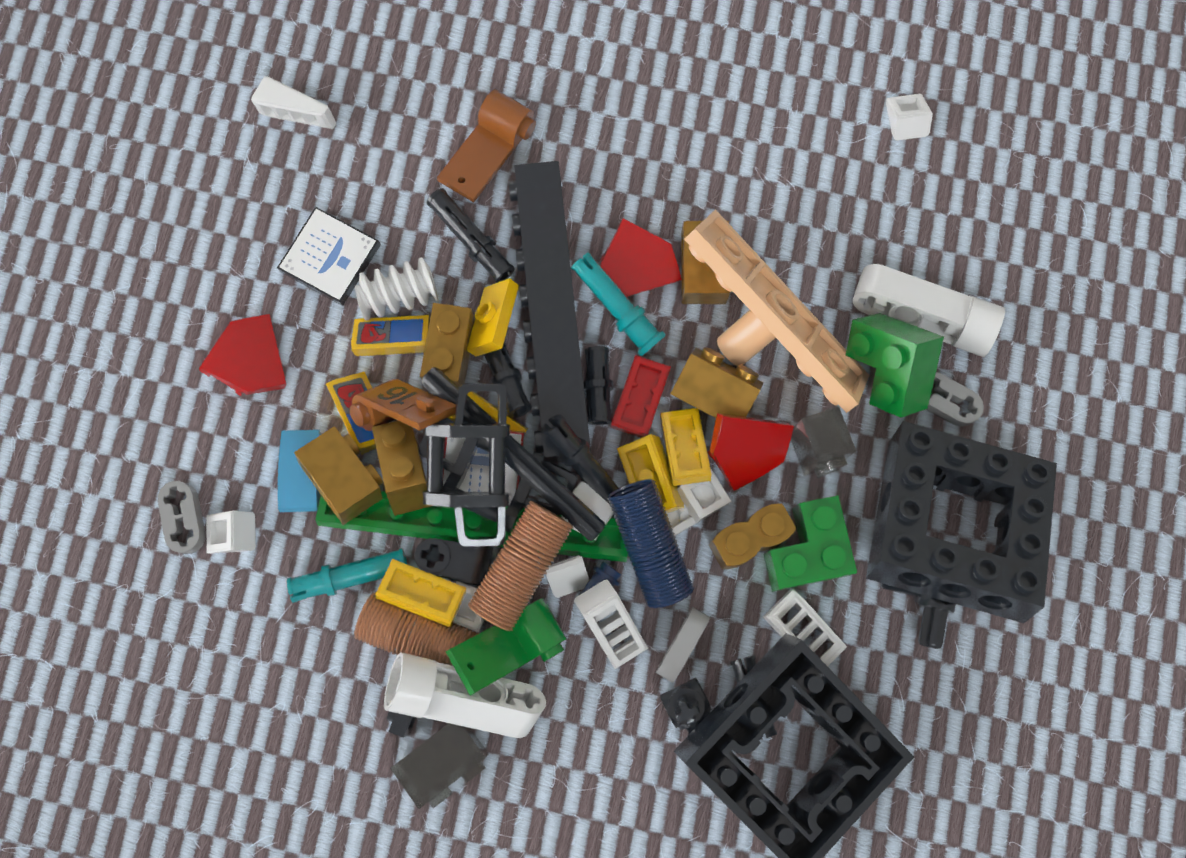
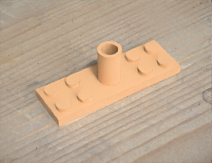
[684,209,869,413]

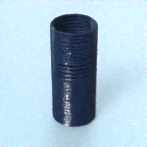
[607,479,694,608]

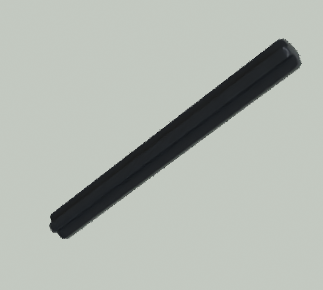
[422,367,606,541]

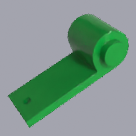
[446,598,567,696]

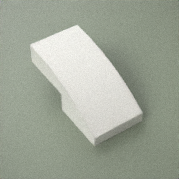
[667,469,732,536]

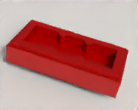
[611,355,671,438]

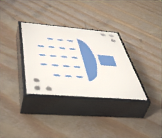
[277,207,381,306]

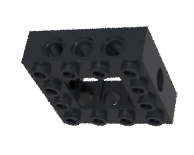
[866,421,1057,623]
[674,633,914,858]

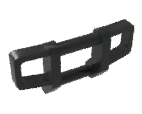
[423,383,510,546]
[419,417,578,533]

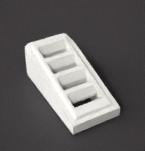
[251,76,336,129]
[574,580,648,669]
[763,588,847,666]

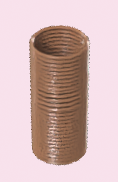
[468,501,573,631]
[354,592,479,666]

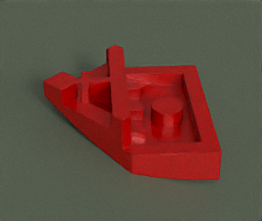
[599,218,682,297]
[199,314,286,396]
[707,413,794,491]

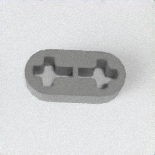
[926,372,984,427]
[158,481,206,554]
[656,607,710,683]

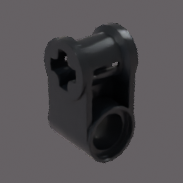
[415,538,493,586]

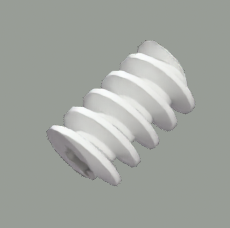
[355,257,439,321]

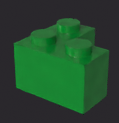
[845,313,944,418]
[763,495,857,592]

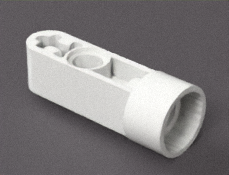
[853,264,1005,357]
[384,652,546,738]

